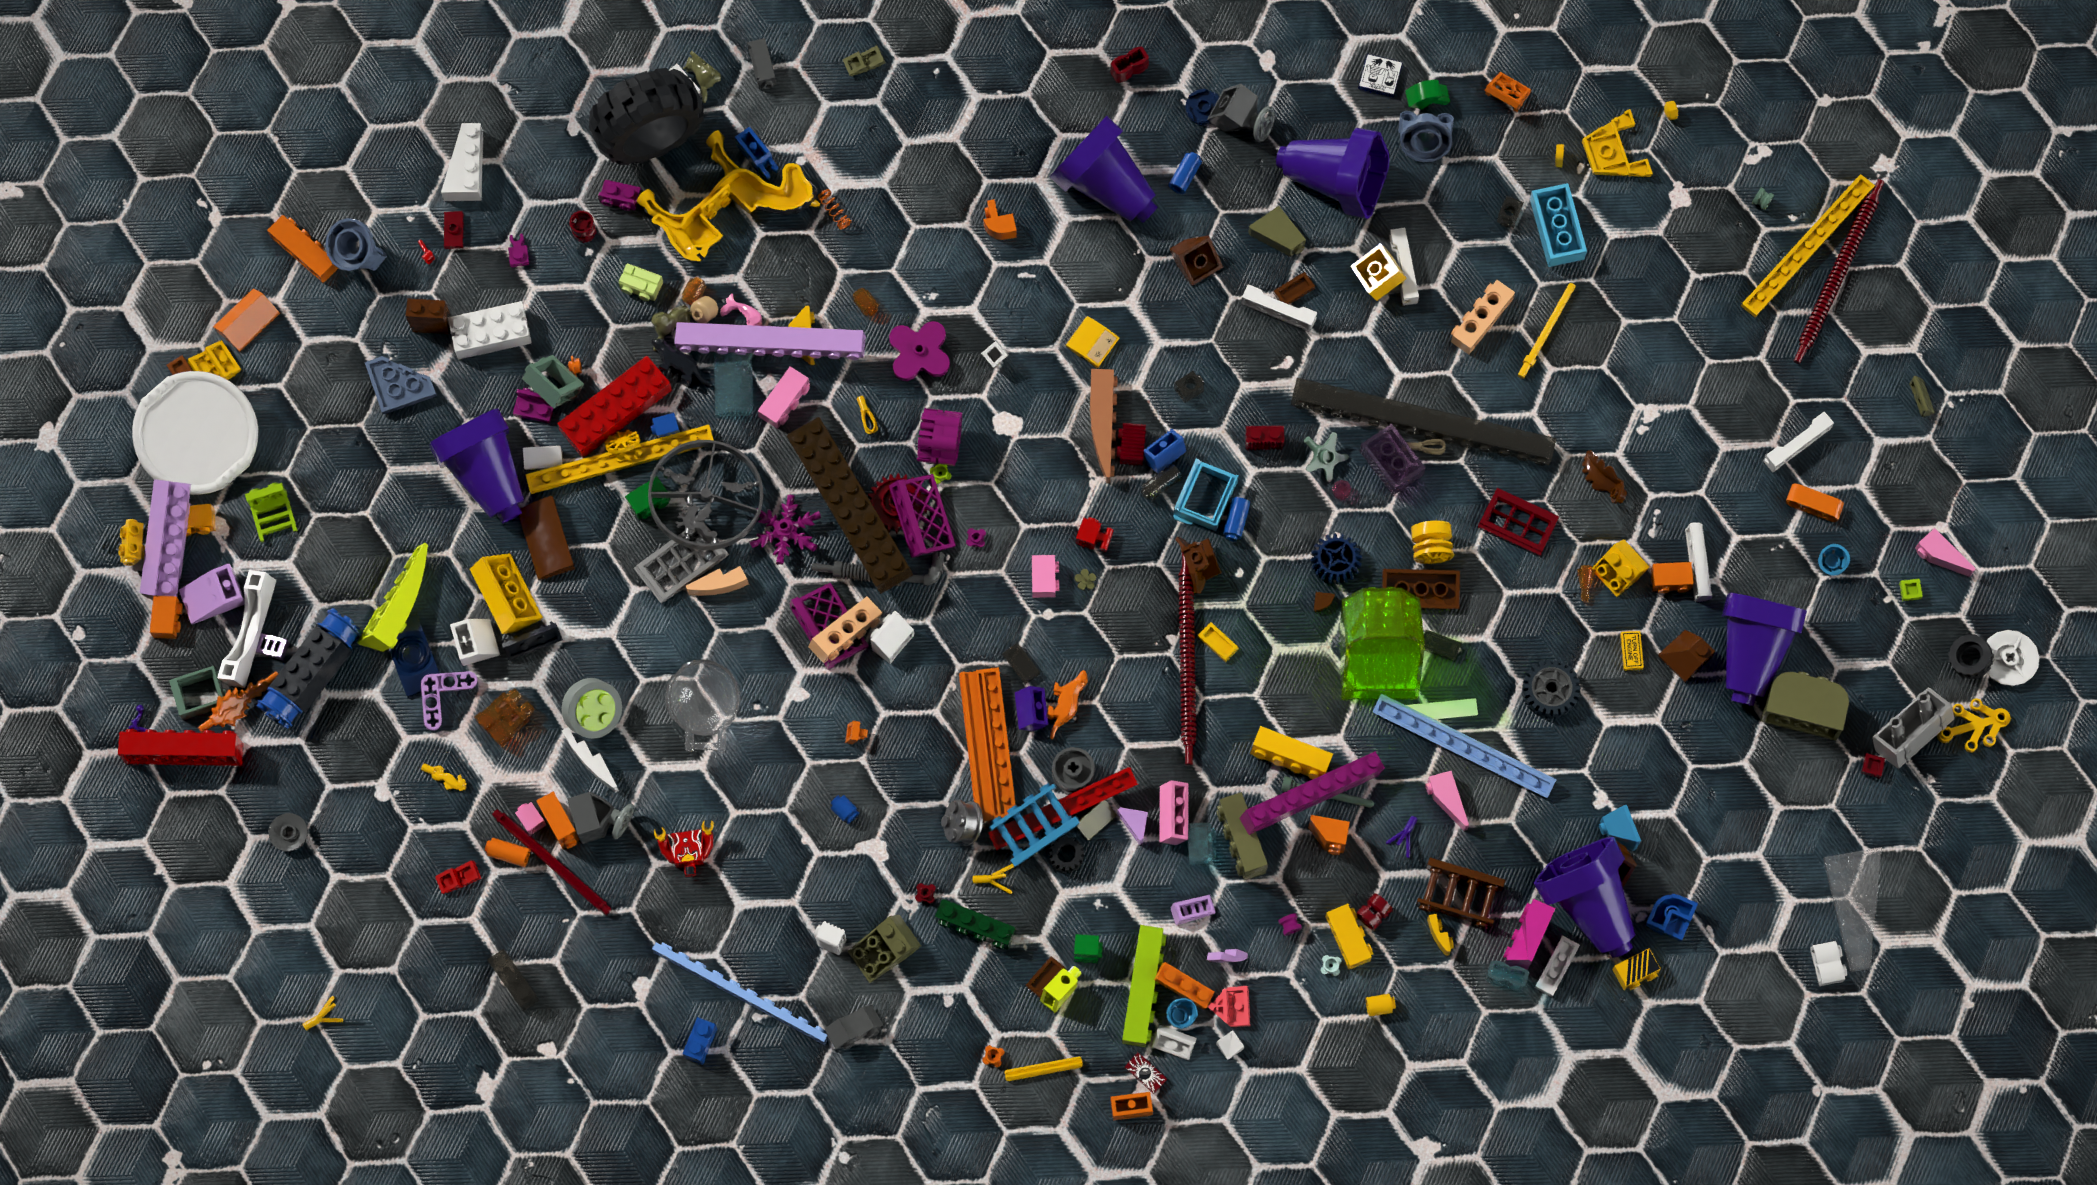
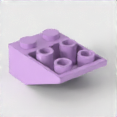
[179,564,245,625]

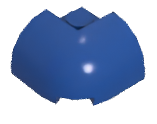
[1646,894,1698,941]

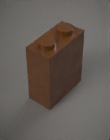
[405,298,452,334]

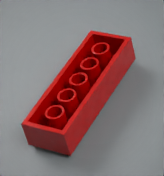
[557,356,672,458]
[118,729,244,766]

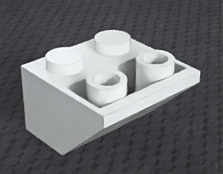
[870,611,914,664]
[450,619,500,666]

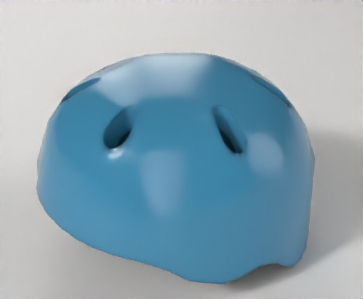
[1818,544,1850,576]

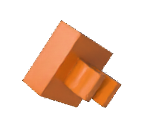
[845,721,868,745]

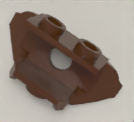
[1175,537,1221,594]

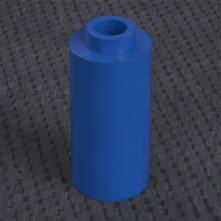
[1168,152,1202,194]
[1223,497,1250,542]

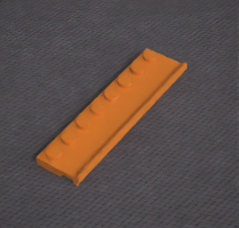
[959,667,1016,821]

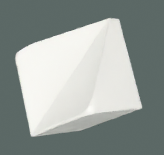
[1216,1031,1244,1060]

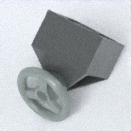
[1207,84,1275,142]
[567,792,634,844]

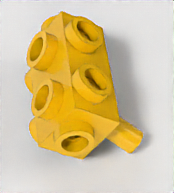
[118,519,145,566]

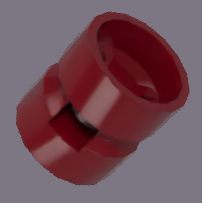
[569,211,596,243]
[1356,893,1393,930]

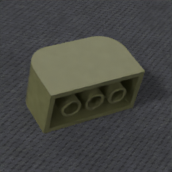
[1760,672,1849,741]

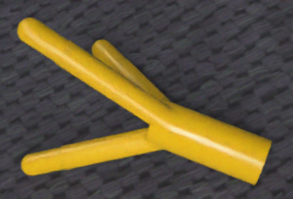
[973,863,1015,894]
[303,996,343,1030]

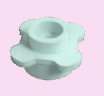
[1321,955,1342,976]

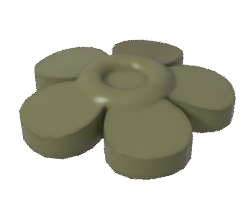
[1074,569,1096,590]

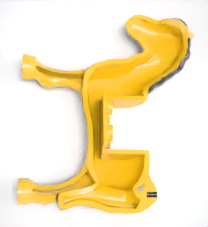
[637,130,820,263]

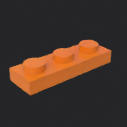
[1154,962,1214,1010]

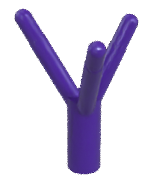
[1386,816,1418,858]

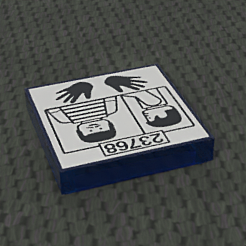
[1358,53,1403,97]

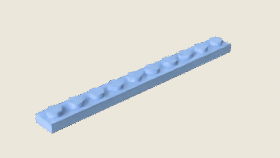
[1373,694,1557,798]
[652,942,829,1045]

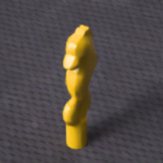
[421,763,466,791]

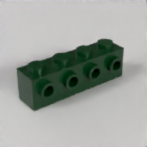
[935,899,1016,950]

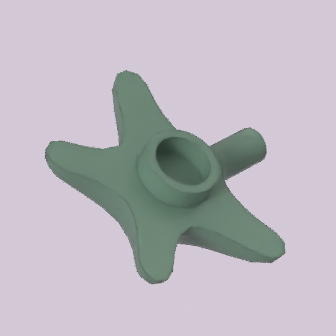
[1304,432,1349,482]

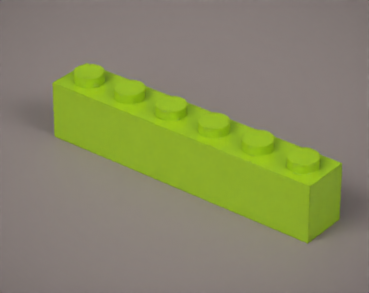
[1122,925,1167,1047]

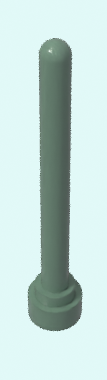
[1281,776,1374,808]

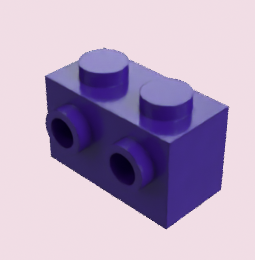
[1015,686,1048,731]

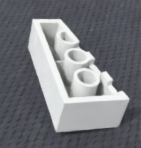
[441,123,483,201]

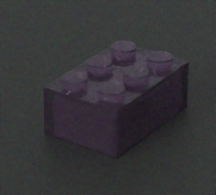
[1360,424,1425,496]

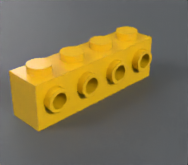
[1250,726,1333,779]

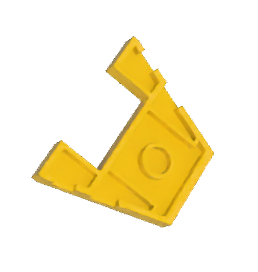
[1582,109,1653,177]

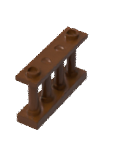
[1416,858,1505,929]

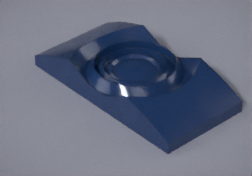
[389,614,440,698]

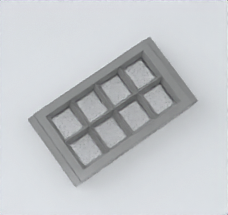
[634,522,729,603]

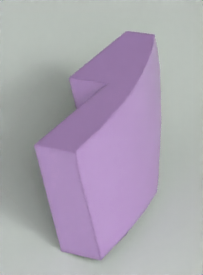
[1207,949,1248,963]

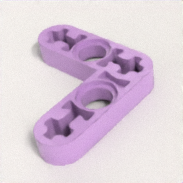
[421,671,477,731]

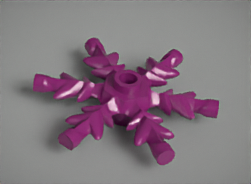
[749,494,822,565]

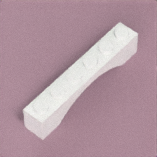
[217,570,277,688]

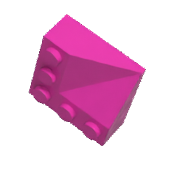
[1503,899,1555,974]

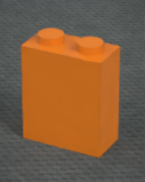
[536,791,580,849]

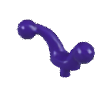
[128,705,147,732]

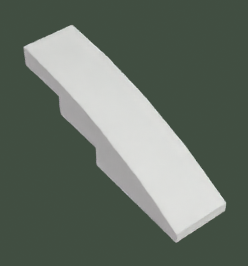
[562,727,619,793]

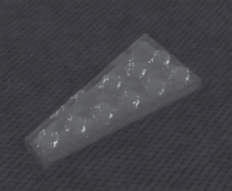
[1823,847,1882,972]

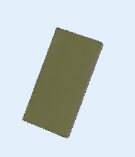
[1909,376,1935,417]
[1075,800,1117,841]

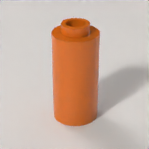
[485,838,531,867]

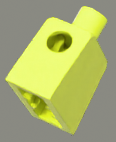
[1040,966,1082,1013]

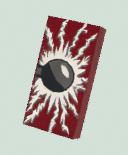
[1125,1053,1167,1094]

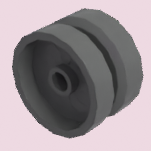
[1052,747,1095,795]

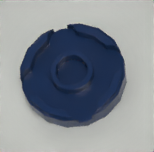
[1185,89,1219,125]

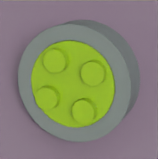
[562,678,622,739]

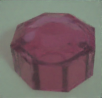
[1332,480,1351,500]

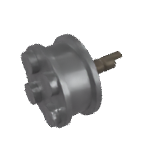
[941,800,992,844]

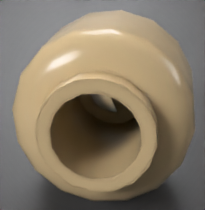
[690,296,718,323]

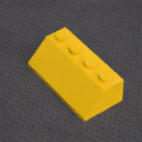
[470,553,543,634]

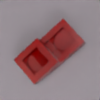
[435,860,481,894]

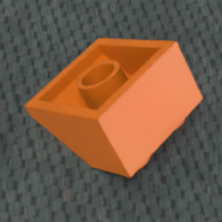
[1308,815,1350,855]

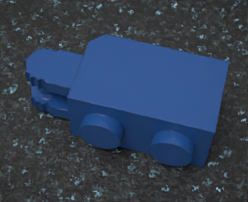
[735,127,780,180]

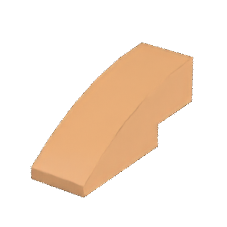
[686,566,749,596]

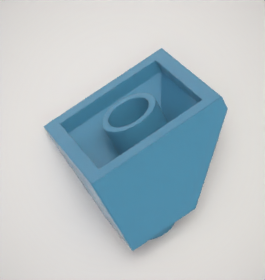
[1599,805,1641,851]

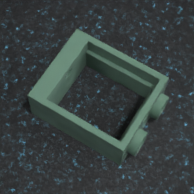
[522,355,584,409]
[169,666,227,720]

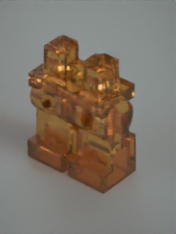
[474,689,534,748]

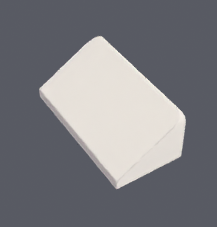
[523,446,563,470]
[1152,1025,1197,1060]

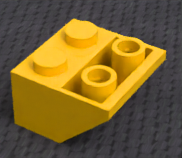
[1591,539,1650,597]

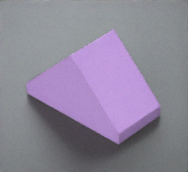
[1117,807,1148,845]

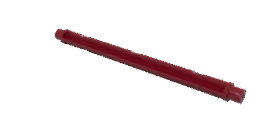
[492,809,612,915]

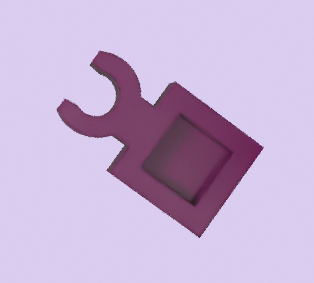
[508,234,529,267]

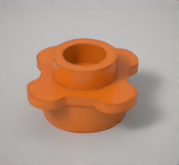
[568,356,582,377]
[982,1045,1004,1067]

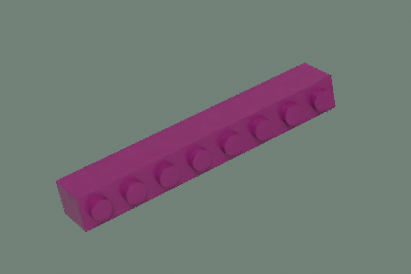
[1239,751,1385,835]

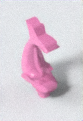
[720,294,763,326]

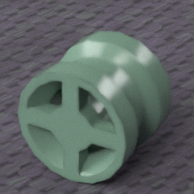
[1752,187,1774,211]

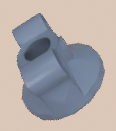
[1398,111,1454,162]
[325,218,387,271]

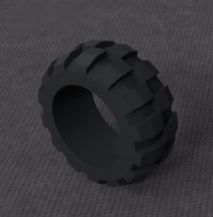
[589,68,704,165]

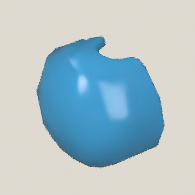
[1166,998,1198,1029]

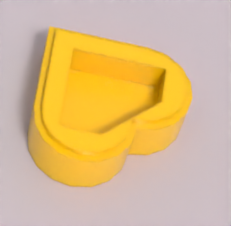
[1555,144,1564,168]

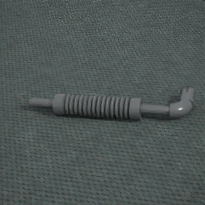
[812,552,945,586]

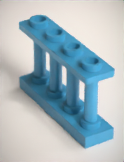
[989,783,1081,867]

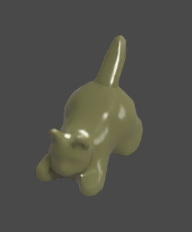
[683,51,721,103]
[651,305,691,351]

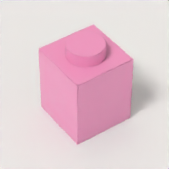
[515,802,546,836]

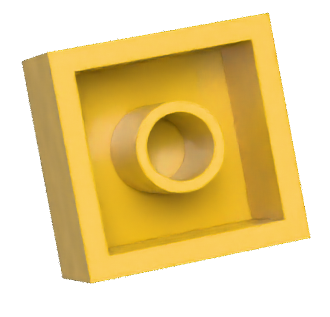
[1351,243,1407,301]

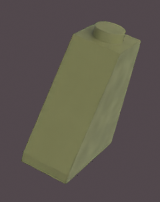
[1248,206,1306,256]

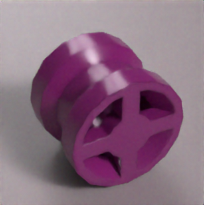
[1278,913,1302,936]

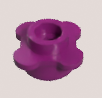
[966,528,986,548]

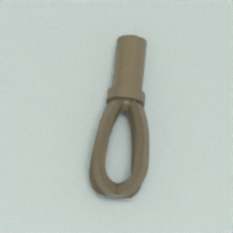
[1404,439,1446,455]

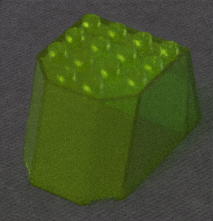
[1339,587,1425,700]

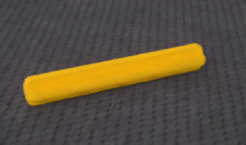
[1005,1056,1083,1081]

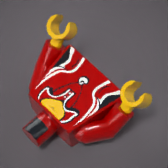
[654,820,714,877]

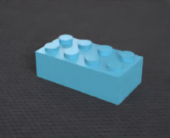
[1530,183,1587,267]

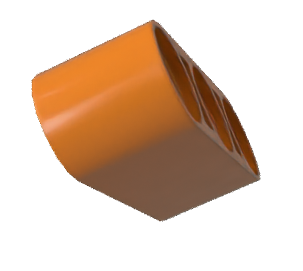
[1786,484,1844,522]

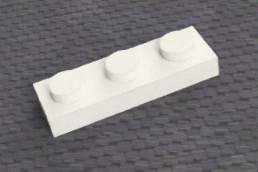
[1535,936,1580,997]

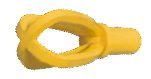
[857,396,878,434]

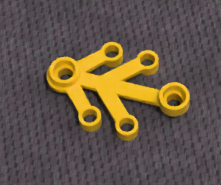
[1937,698,2011,753]

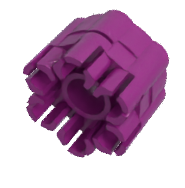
[917,408,962,466]

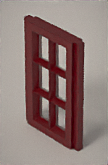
[1478,488,1559,556]

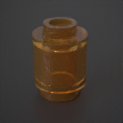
[681,277,706,305]
[852,288,879,316]

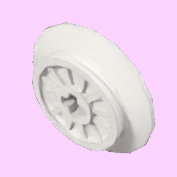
[1987,630,2039,686]

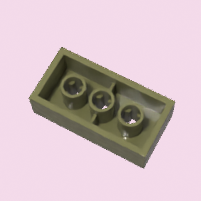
[1216,792,1268,881]

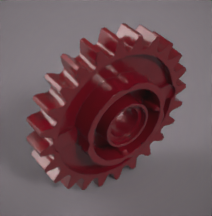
[868,473,928,534]

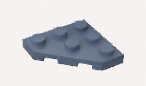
[365,356,437,415]

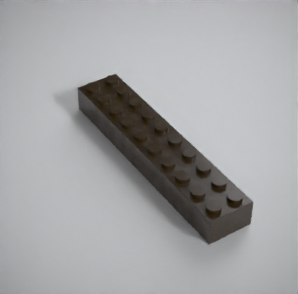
[786,417,913,594]

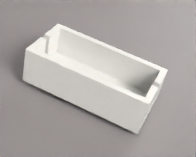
[448,301,532,360]

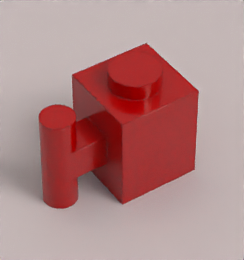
[1076,517,1114,552]

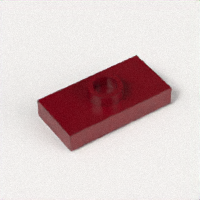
[444,211,464,249]

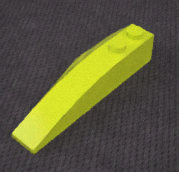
[357,543,428,652]

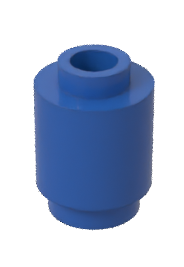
[830,795,859,824]

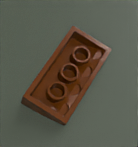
[519,496,575,581]
[1382,569,1460,609]

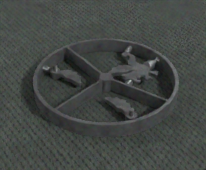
[648,440,763,550]

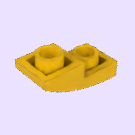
[1427,914,1454,956]

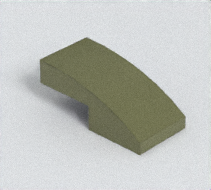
[843,45,886,76]

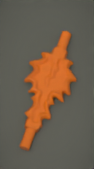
[198,671,278,733]

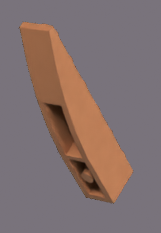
[1090,369,1118,483]

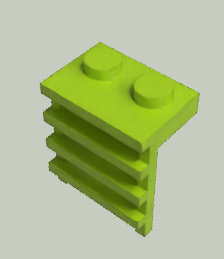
[245,483,298,542]

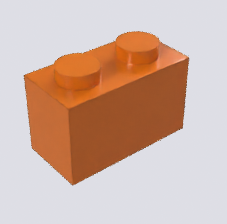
[1651,562,1693,593]
[149,596,183,639]
[1110,1092,1153,1121]

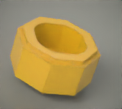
[1664,101,1678,120]

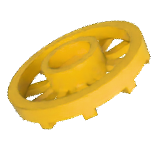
[604,430,640,453]

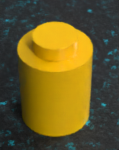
[1365,994,1396,1017]

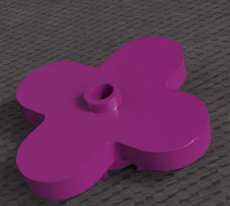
[889,321,950,381]

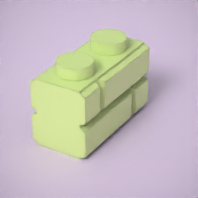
[619,263,663,301]

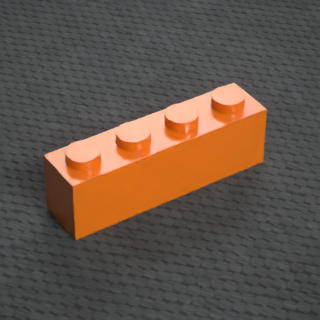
[267,215,338,283]

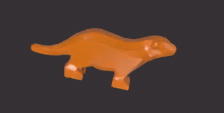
[1047,670,1088,739]

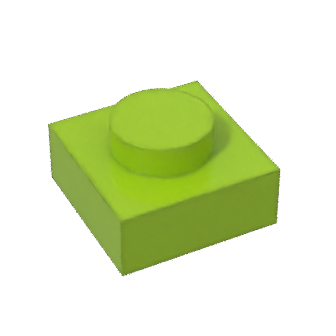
[1899,579,1923,601]

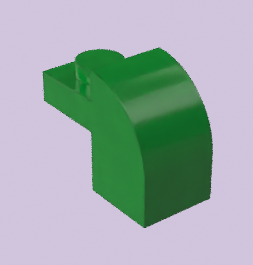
[1405,80,1450,109]

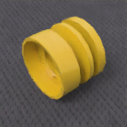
[1411,521,1454,564]

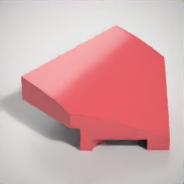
[1208,986,1250,1027]

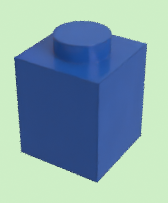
[650,413,680,438]

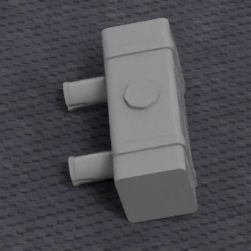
[1872,687,1954,769]

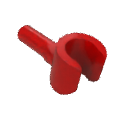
[418,240,435,265]

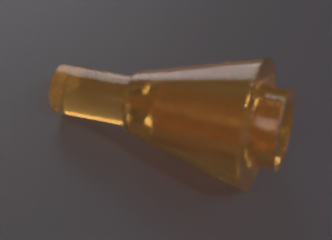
[1577,565,1596,601]

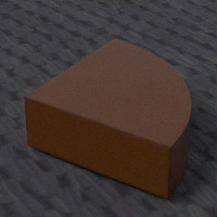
[1314,592,1335,612]

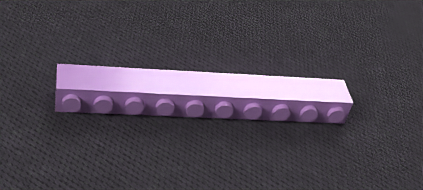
[674,322,866,360]

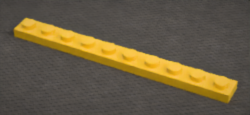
[1741,174,1875,318]
[525,425,713,494]

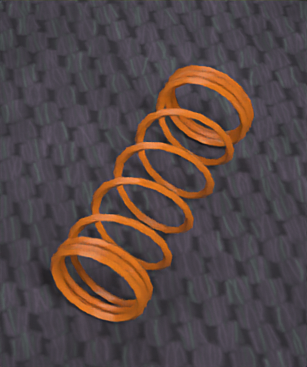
[818,189,851,230]

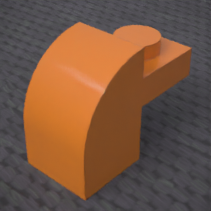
[983,199,1017,240]

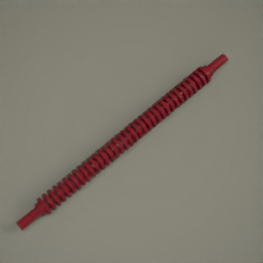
[1793,179,1884,364]
[1178,553,1197,765]

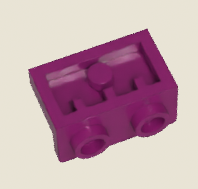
[598,180,641,211]
[513,388,554,423]

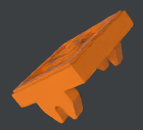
[1485,72,1532,112]

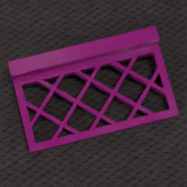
[889,474,956,558]
[790,583,869,670]

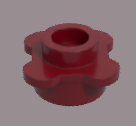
[915,883,936,903]

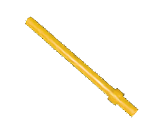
[1517,283,1576,379]

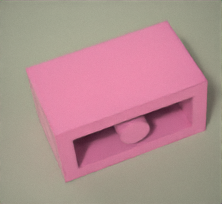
[1032,555,1059,598]

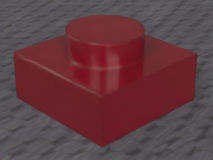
[1861,753,1885,778]

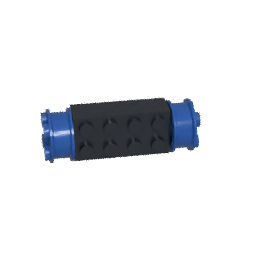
[256,608,363,729]

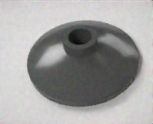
[269,813,308,852]

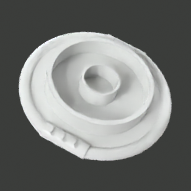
[132,371,258,495]

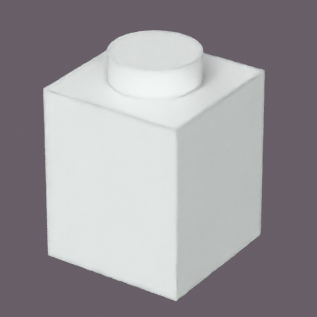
[981,340,1009,368]

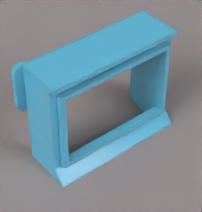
[1173,458,1238,531]

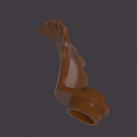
[1582,450,1627,504]

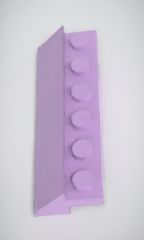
[140,479,191,597]

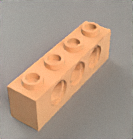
[1451,280,1515,355]
[808,596,882,663]

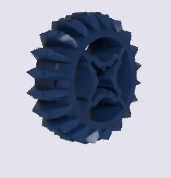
[1310,533,1362,585]

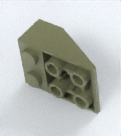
[848,915,921,983]

